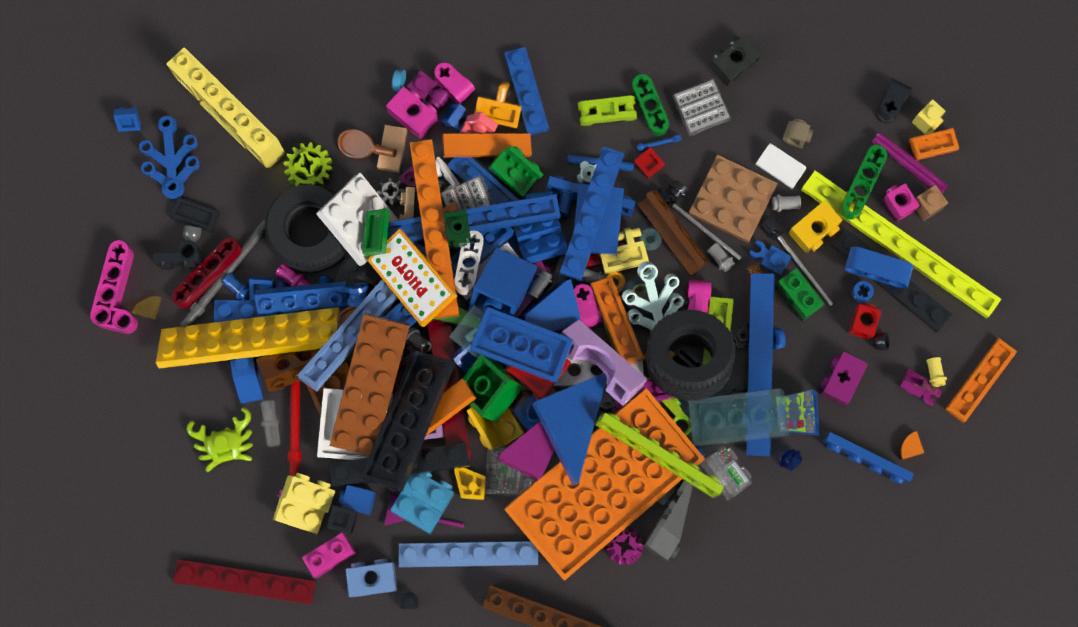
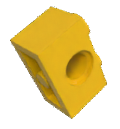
[788,200,842,253]

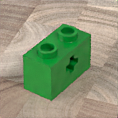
[775,268,824,322]

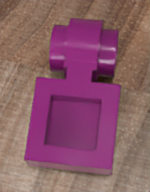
[406,71,450,110]

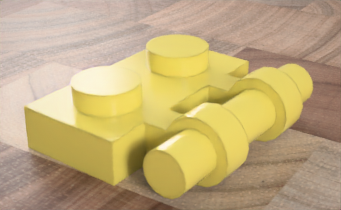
[600,227,649,274]

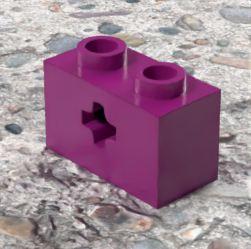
[819,351,868,407]

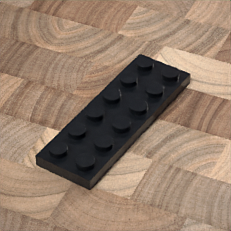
[361,350,456,492]

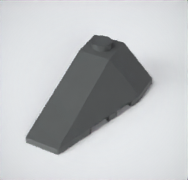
[643,480,693,561]

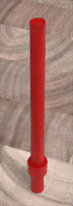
[287,381,301,477]

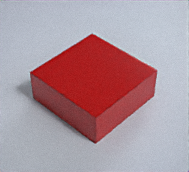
[633,147,665,180]

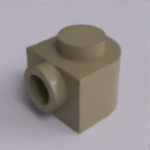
[783,119,814,149]

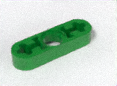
[632,74,669,136]

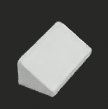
[756,143,806,189]

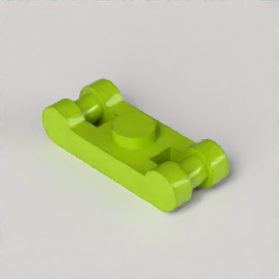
[578,96,637,126]

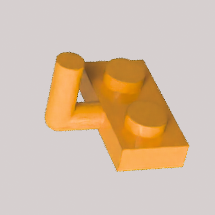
[475,81,522,128]

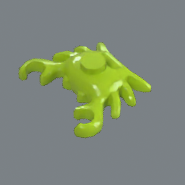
[187,407,253,472]

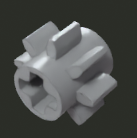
[377,178,405,207]

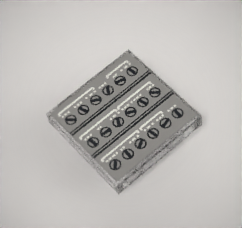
[673,79,731,136]
[440,175,494,211]

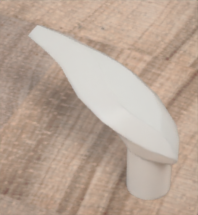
[436,157,460,192]

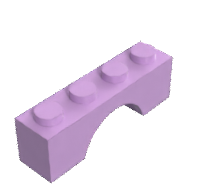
[561,320,647,406]

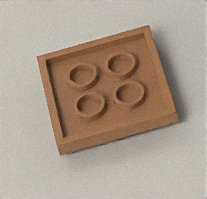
[688,155,778,243]

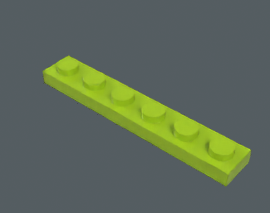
[595,413,724,497]

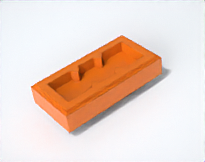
[909,128,960,160]

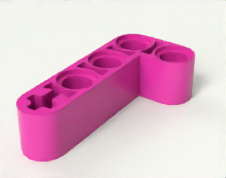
[90,240,138,334]

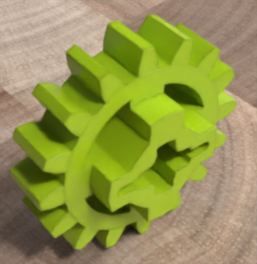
[284,142,333,187]

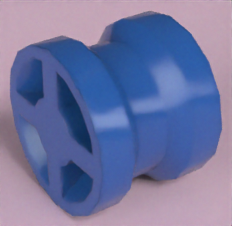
[346,282,369,307]

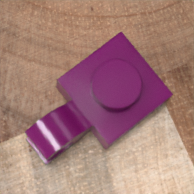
[900,369,942,406]

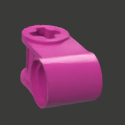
[435,63,475,104]
[574,284,603,328]

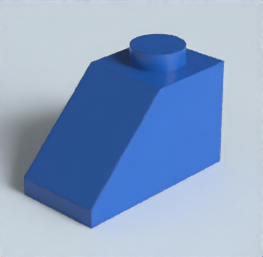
[230,357,264,404]

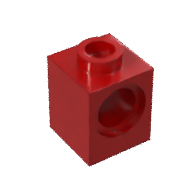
[848,303,881,340]

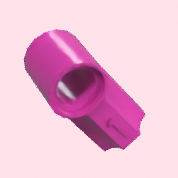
[687,279,711,313]

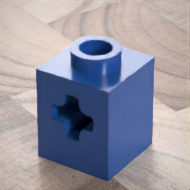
[339,485,376,516]

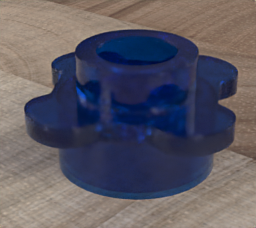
[779,449,802,471]

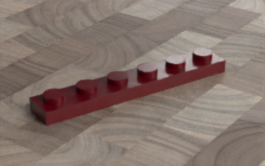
[173,560,316,605]

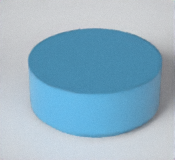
[392,69,406,92]

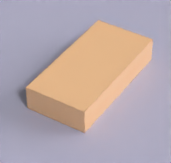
[377,125,407,173]

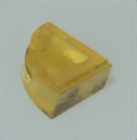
[132,296,162,320]

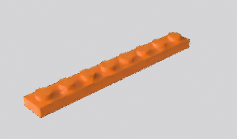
[410,139,459,319]

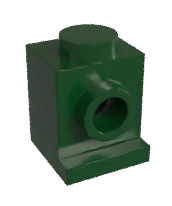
[444,210,471,248]

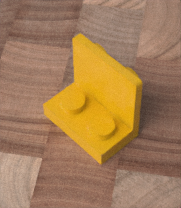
[467,406,526,450]

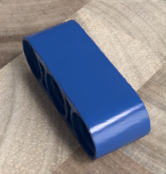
[844,247,914,288]

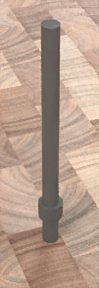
[179,219,266,328]

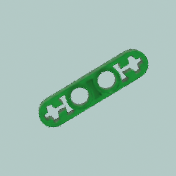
[840,145,887,220]

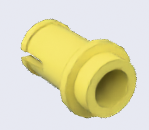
[926,357,947,387]

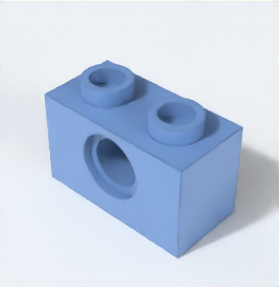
[346,559,398,597]

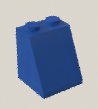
[468,248,538,319]

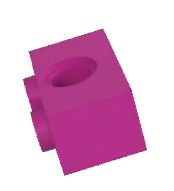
[386,87,438,140]
[302,533,357,578]

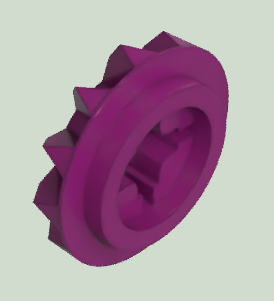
[606,528,643,565]

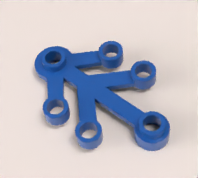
[139,116,200,199]

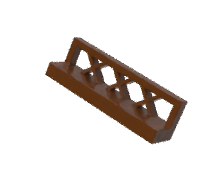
[638,190,710,275]

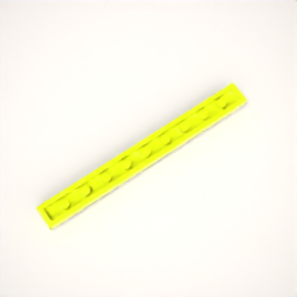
[801,171,1001,319]

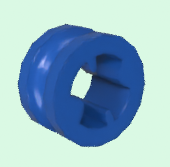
[852,281,874,303]

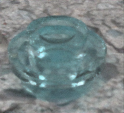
[639,228,662,251]

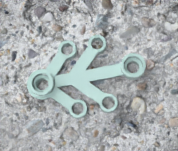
[622,261,684,332]

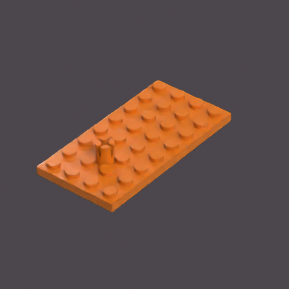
[504,388,705,581]

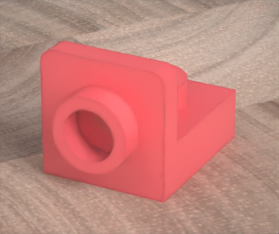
[460,112,498,134]

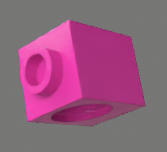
[882,183,920,222]

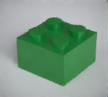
[463,355,524,422]

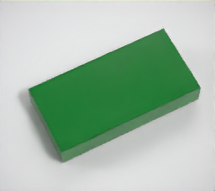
[362,208,390,257]

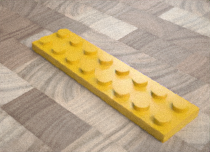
[156,307,340,368]

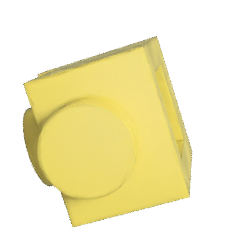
[912,99,946,134]

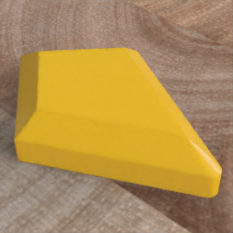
[454,467,486,500]

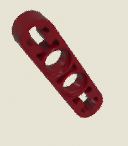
[171,237,242,309]

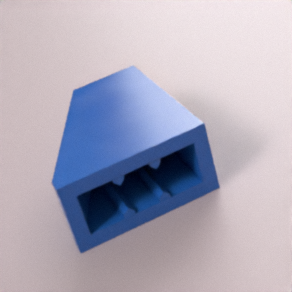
[520,279,582,332]

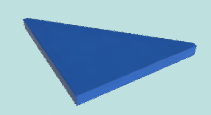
[532,373,607,485]

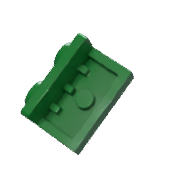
[488,145,543,197]

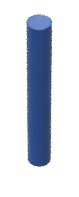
[567,154,634,171]

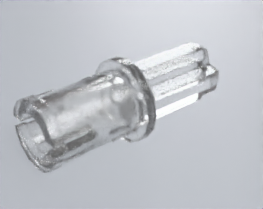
[260,400,280,447]

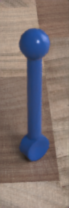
[636,135,682,151]

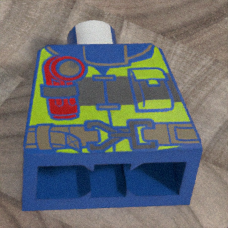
[771,390,820,436]

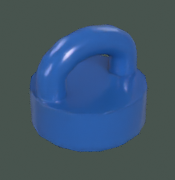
[773,327,786,350]

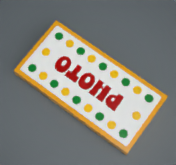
[367,229,457,327]

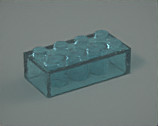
[688,389,789,447]

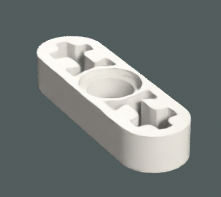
[454,231,484,295]

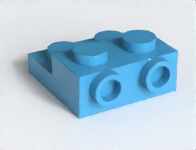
[390,473,454,534]

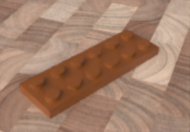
[329,313,410,456]

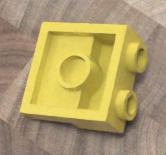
[273,473,335,534]

